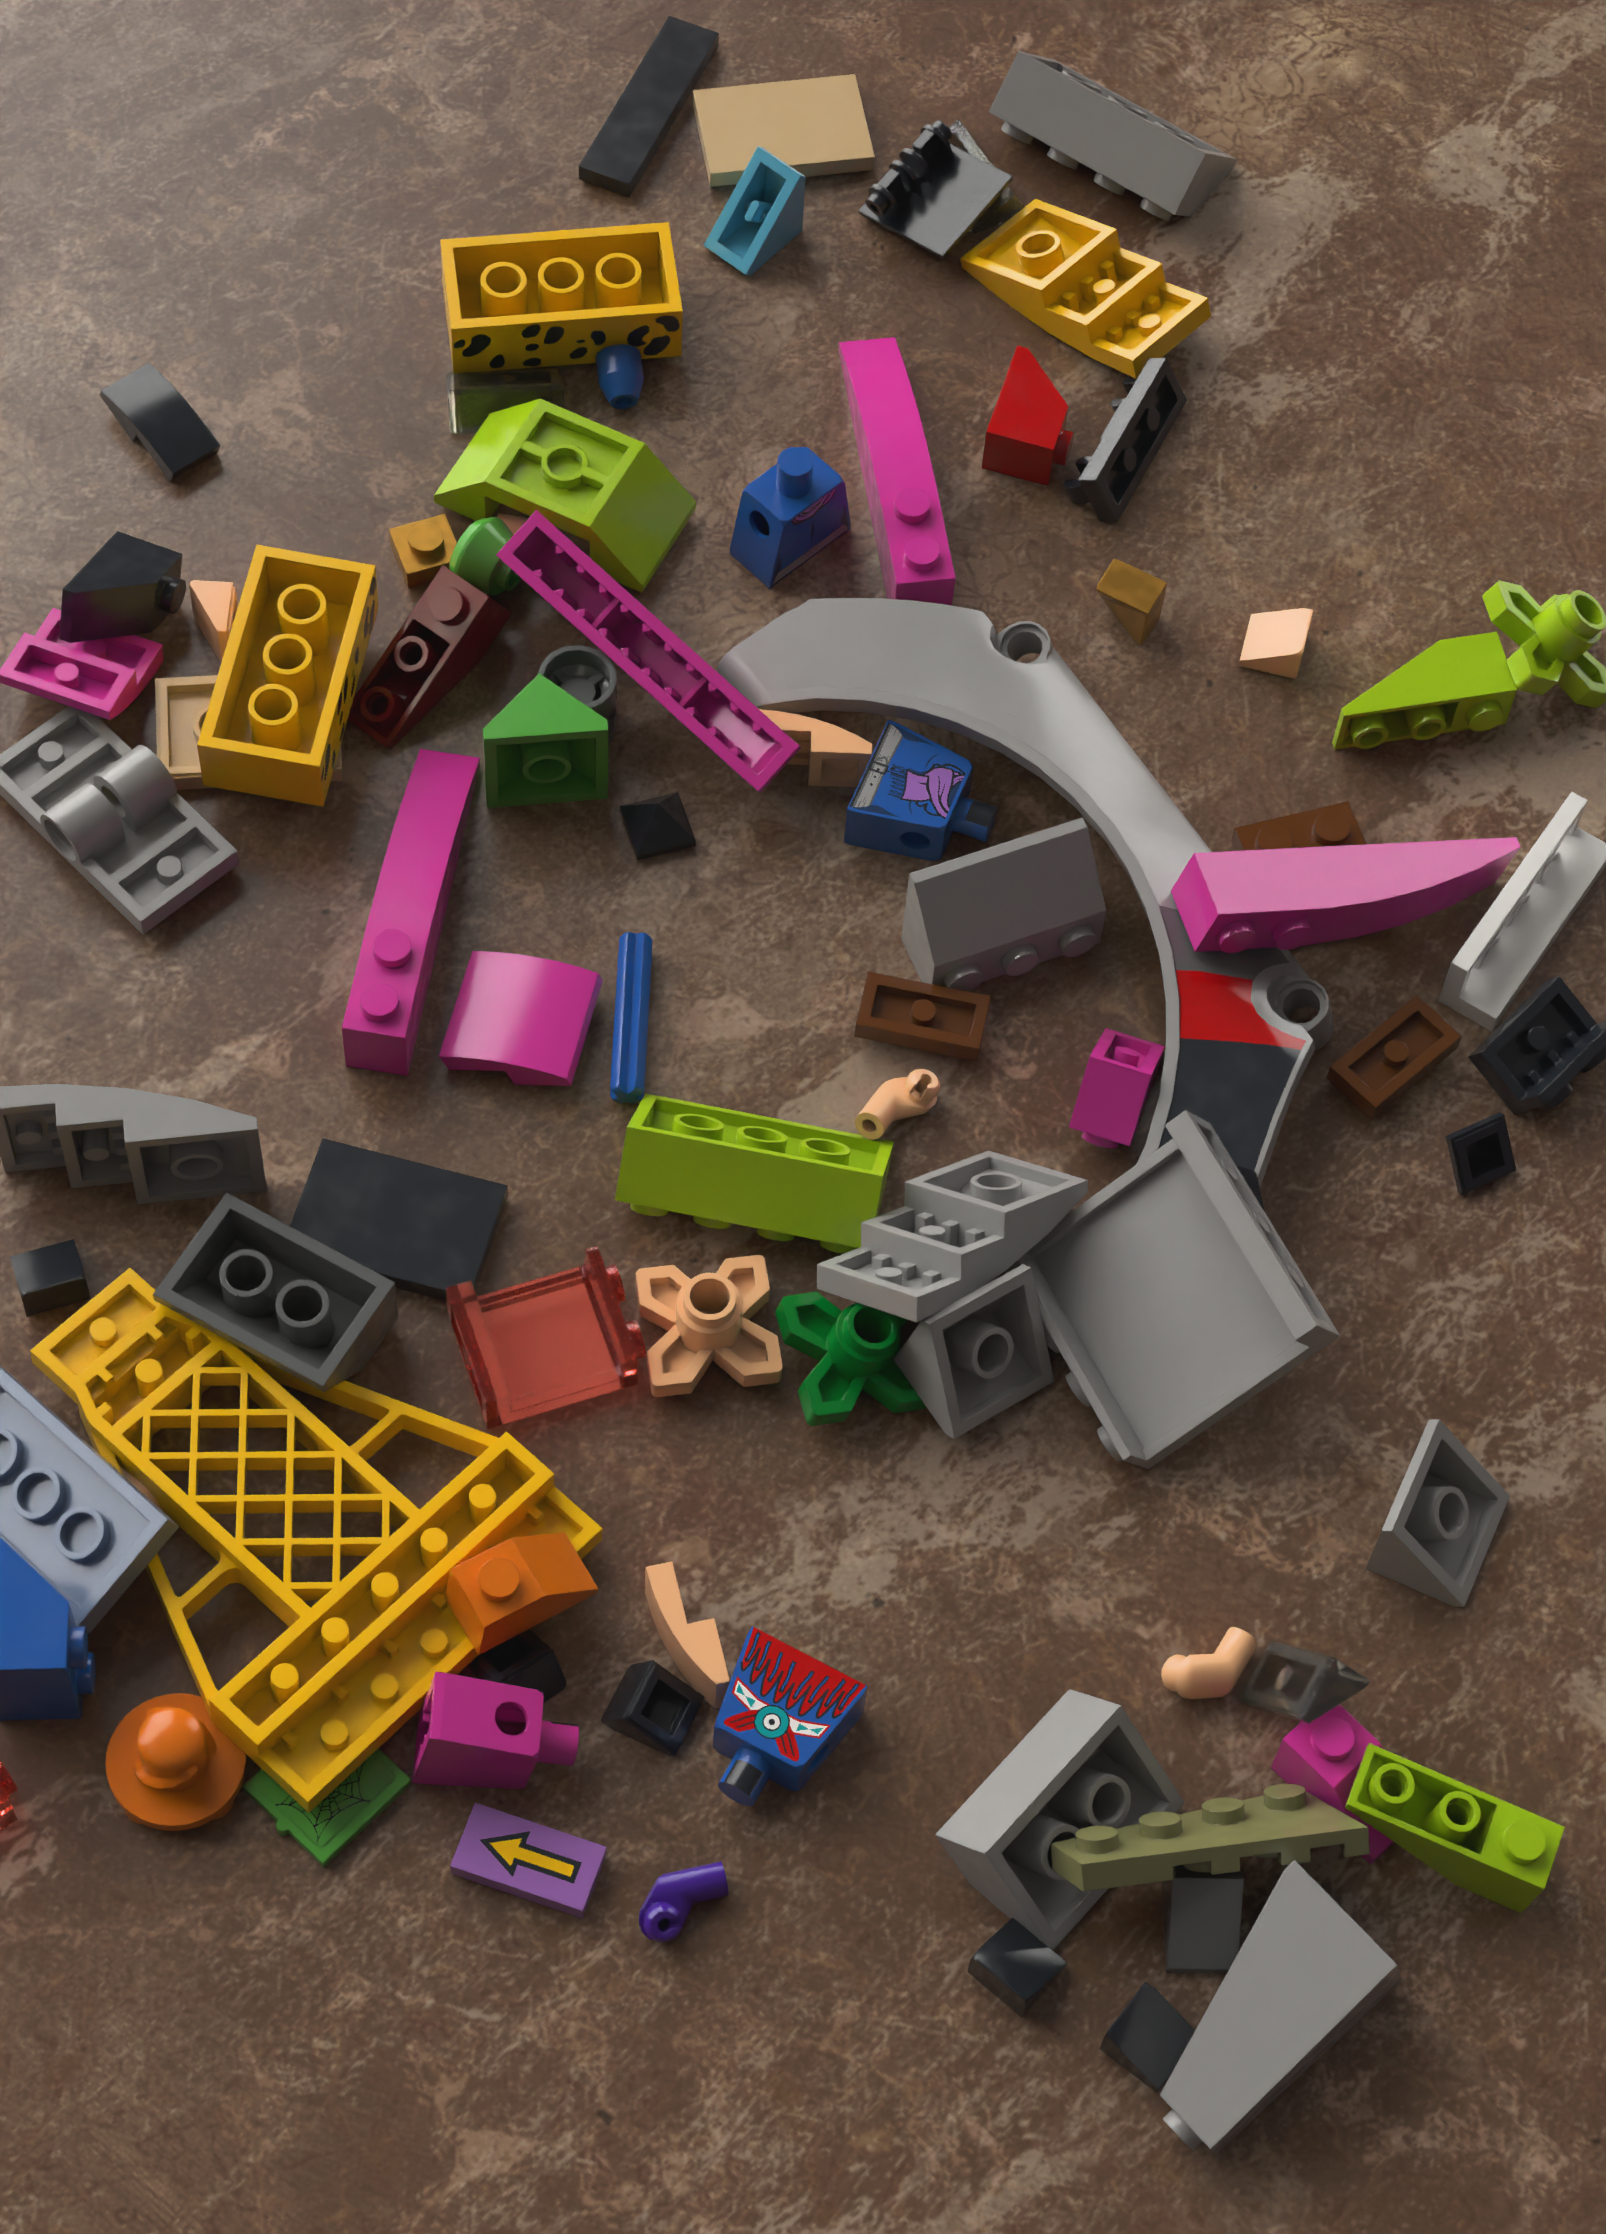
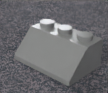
[901,817,1106,991]
[935,1689,1185,1950]

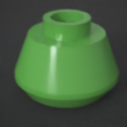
[449,517,522,596]

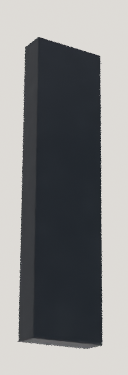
[579,16,719,197]

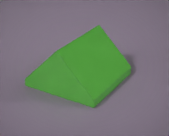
[483,673,608,808]

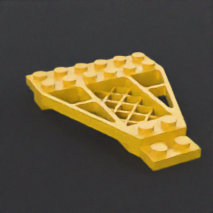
[30,1268,603,1813]

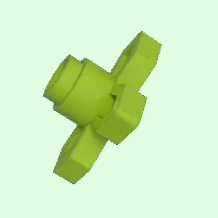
[1482,580,1606,708]

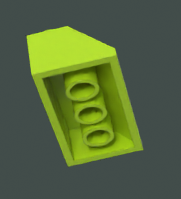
[615,1093,894,1253]

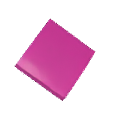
[0,608,164,720]
[439,951,603,1086]

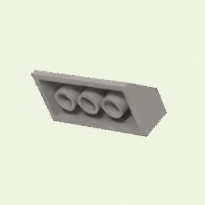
[989,51,1237,221]

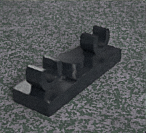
[1063,358,1187,522]

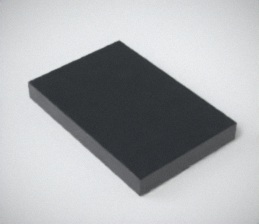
[290,1138,508,1307]

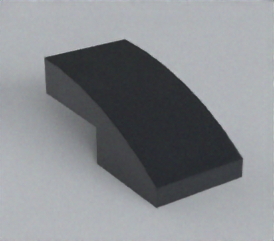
[100,363,221,481]

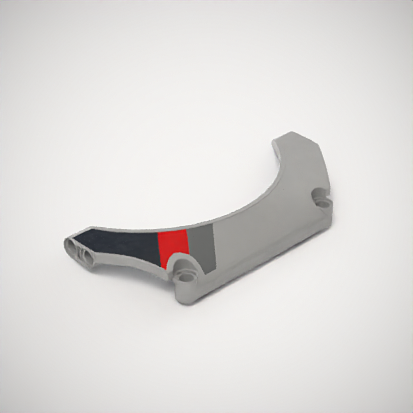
[717,598,1334,1187]

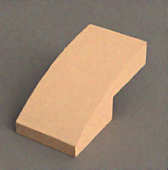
[759,709,872,787]
[645,1561,730,1709]

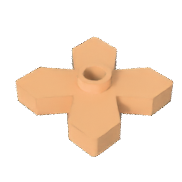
[635,1255,783,1397]

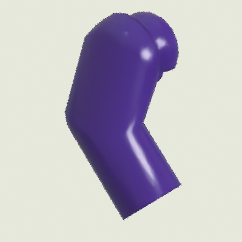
[639,1861,729,1943]

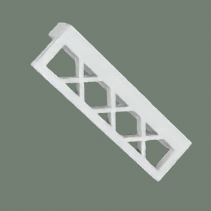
[1438,792,1606,1032]

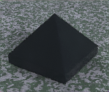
[620,792,696,860]
[1445,1112,1516,1195]

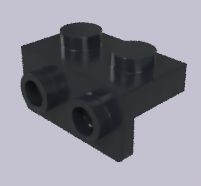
[1468,976,1606,1115]

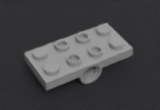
[0,706,239,935]

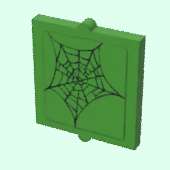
[243,1748,412,1868]

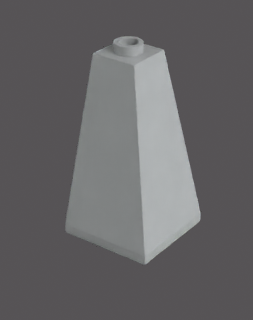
[1160,1860,1402,2154]

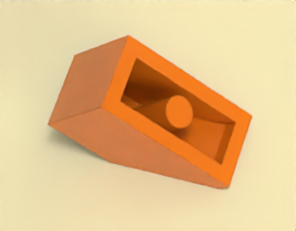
[445,1532,598,1655]

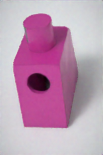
[412,1672,579,1789]

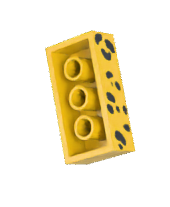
[440,222,683,374]
[197,544,379,807]

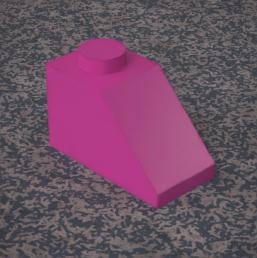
[1069,1028,1165,1148]
[1271,1695,1394,1865]

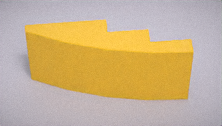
[960,199,1211,379]

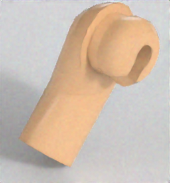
[1161,1627,1258,1699]

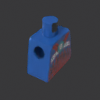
[713,1626,868,1806]

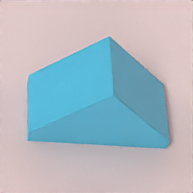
[703,147,806,276]

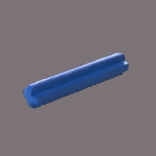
[610,932,653,1104]

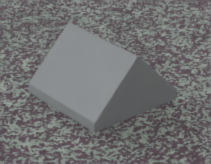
[893,1264,1054,1439]
[1366,1419,1510,1607]

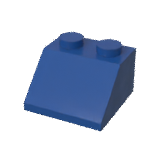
[0,1538,96,1721]

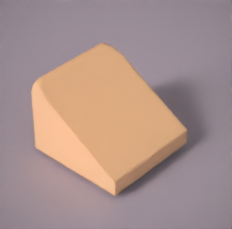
[189,580,238,663]
[1238,608,1313,679]

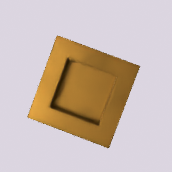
[389,514,457,588]

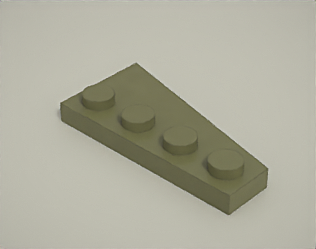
[1051,1784,1370,1892]

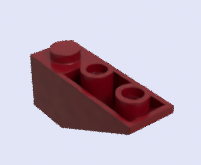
[348,565,512,749]

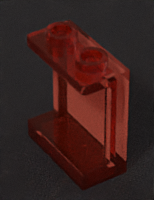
[446,1246,646,1430]

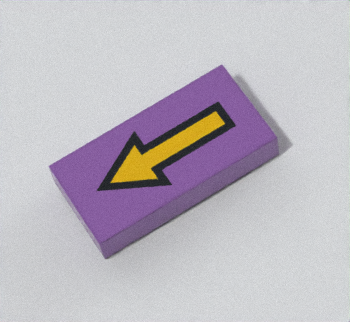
[450,1802,607,1919]

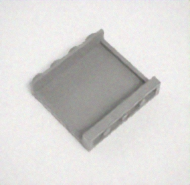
[1005,1110,1340,1469]

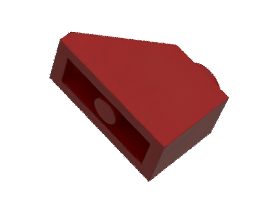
[982,345,1074,486]

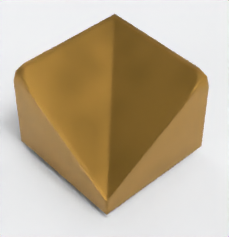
[1096,559,1167,646]

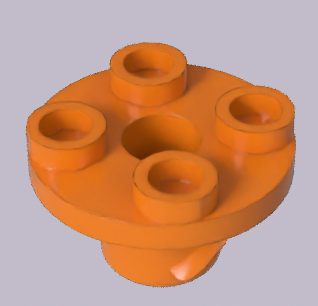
[105,1693,247,1831]

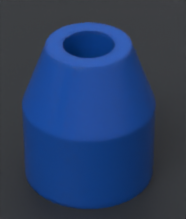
[595,344,644,409]

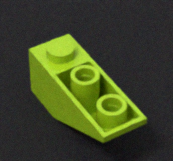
[1332,632,1517,750]
[1345,1743,1565,1913]

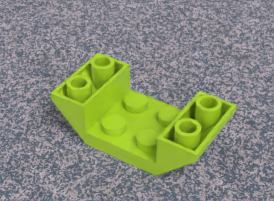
[434,399,696,593]

